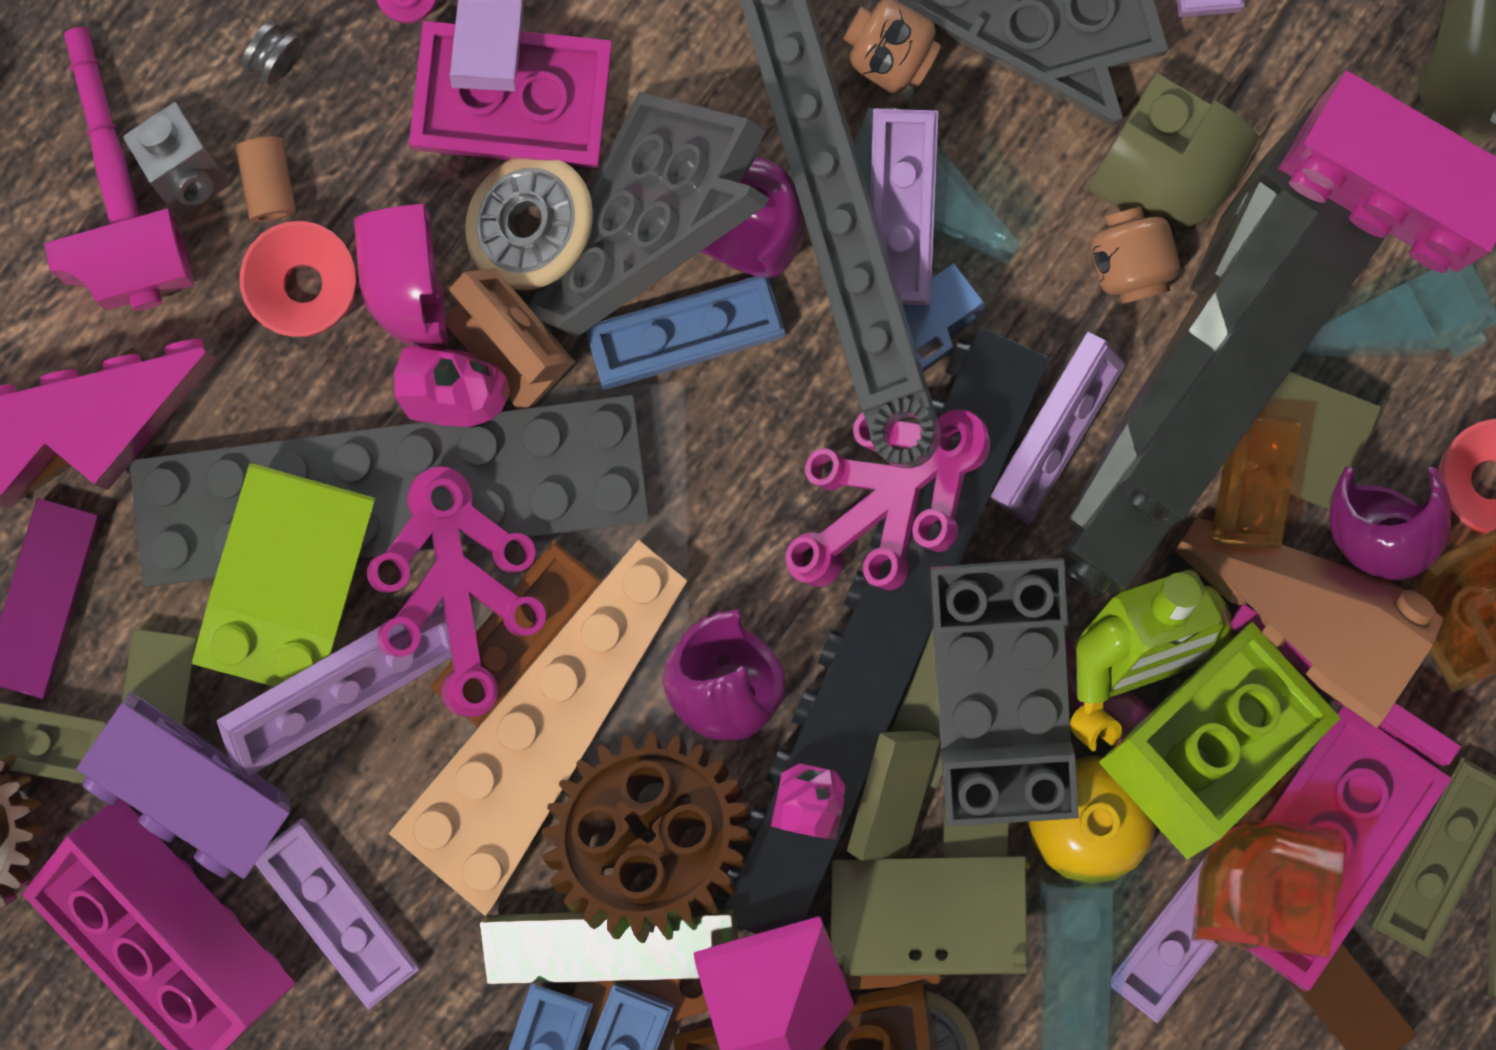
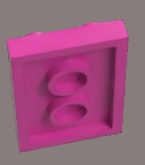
[409,21,613,170]

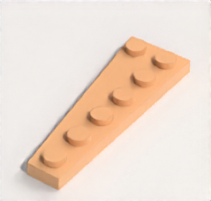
[389,539,688,916]

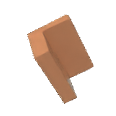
[445,268,576,410]

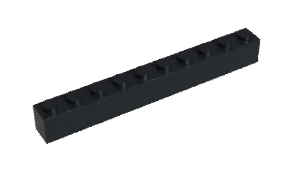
[714,327,1050,934]

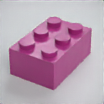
[1278,70,1496,273]

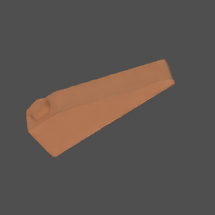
[1175,517,1444,728]

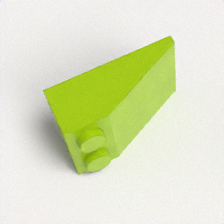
[191,463,376,687]
[1098,622,1341,860]

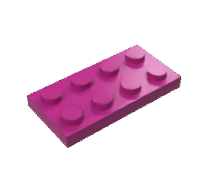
[1198,705,1452,992]

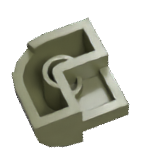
[1419,0,1496,147]
[1086,73,1260,227]

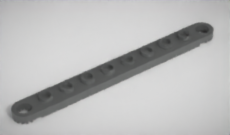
[740,0,941,469]

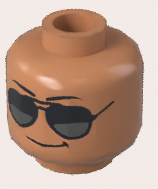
[842,0,941,94]
[1090,206,1181,304]

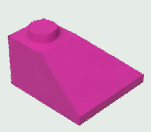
[693,916,854,1050]

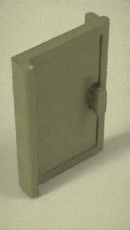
[1220,371,1381,510]
[831,856,1030,976]

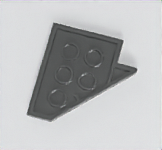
[897,0,1168,126]
[528,92,769,338]

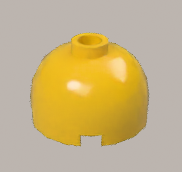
[1028,755,1156,884]

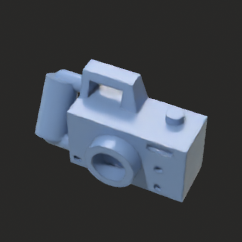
[903,263,986,372]

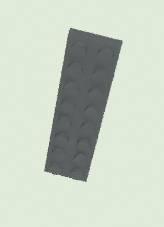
[129,395,650,587]

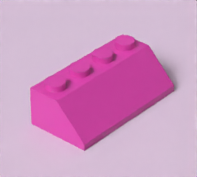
[22,799,296,1050]

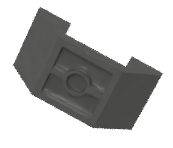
[930,558,1079,827]

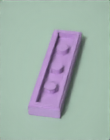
[216,599,452,779]

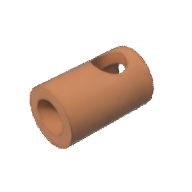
[236,136,296,222]

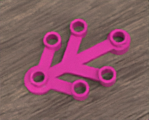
[786,410,990,590]
[367,467,546,717]

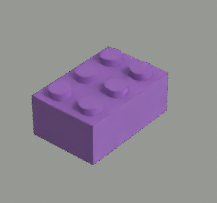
[76,691,291,879]

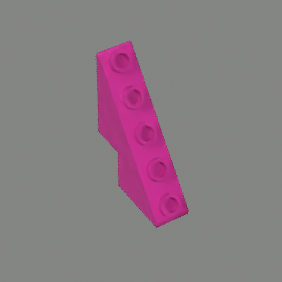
[0,339,218,508]

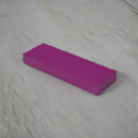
[0,498,102,699]

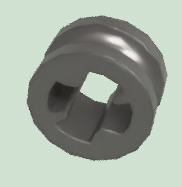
[241,20,300,85]

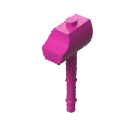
[45,27,195,311]

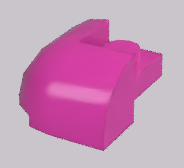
[354,204,449,349]

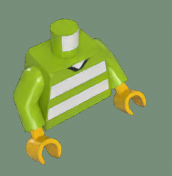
[1070,570,1236,751]

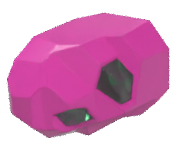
[394,344,510,427]
[771,764,846,840]

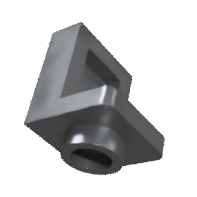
[122,102,229,217]

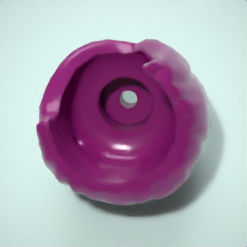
[700,157,806,278]
[1329,467,1452,581]
[662,609,786,741]

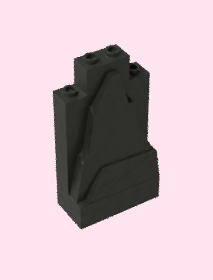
[1058,108,1389,596]

